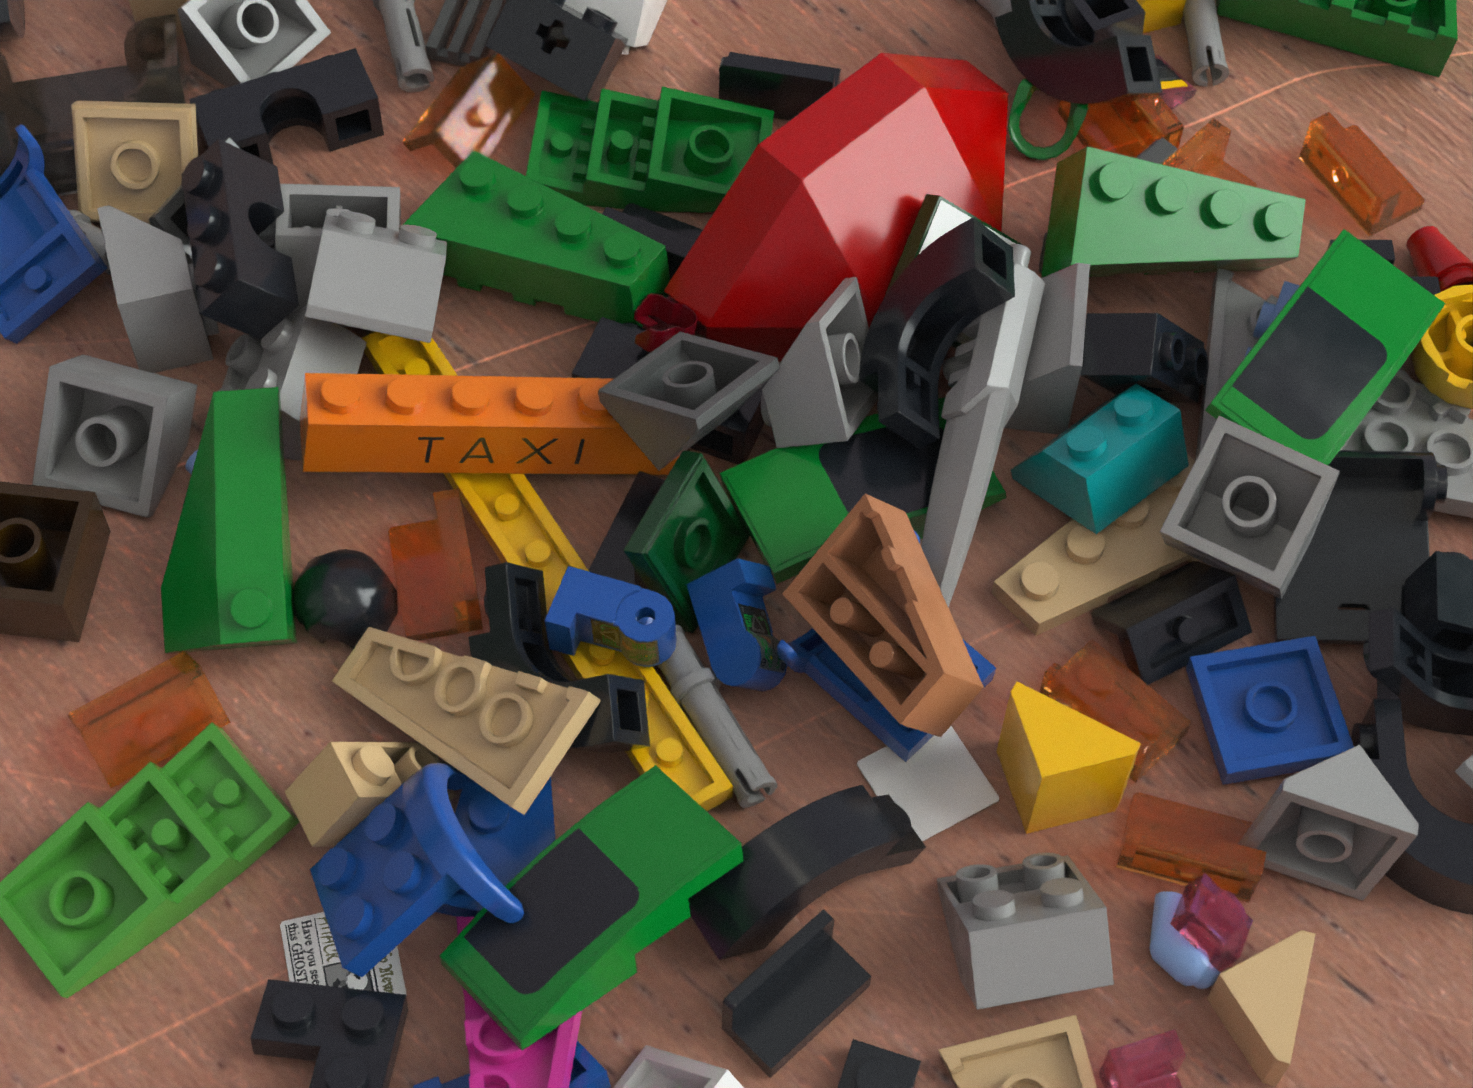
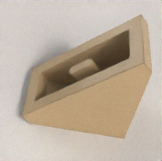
[1207,930,1316,1087]

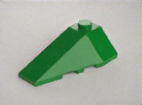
[161,387,297,654]

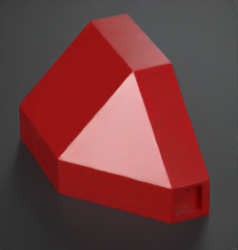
[664,53,1008,362]

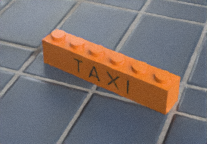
[300,373,680,475]

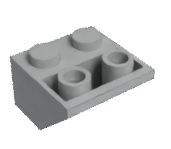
[275,184,401,327]
[208,305,367,460]
[937,853,1114,1010]

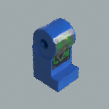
[686,558,787,692]
[544,566,677,667]

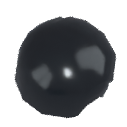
[293,549,398,649]

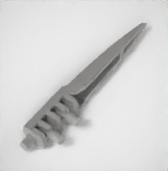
[921,244,1045,607]

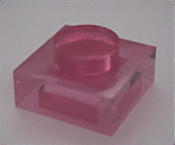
[1170,873,1253,972]

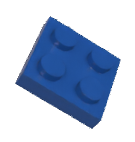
[1186,636,1354,785]

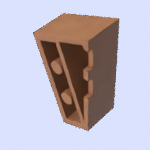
[782,493,984,737]

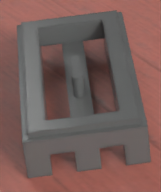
[426,0,507,71]

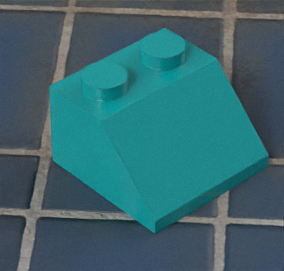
[1011,384,1189,534]

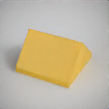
[996,681,1141,834]

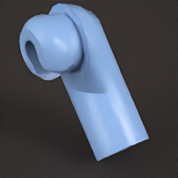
[1149,891,1221,989]

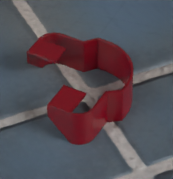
[634,293,698,352]

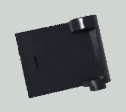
[1274,450,1448,645]

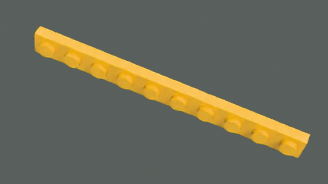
[361,332,733,811]

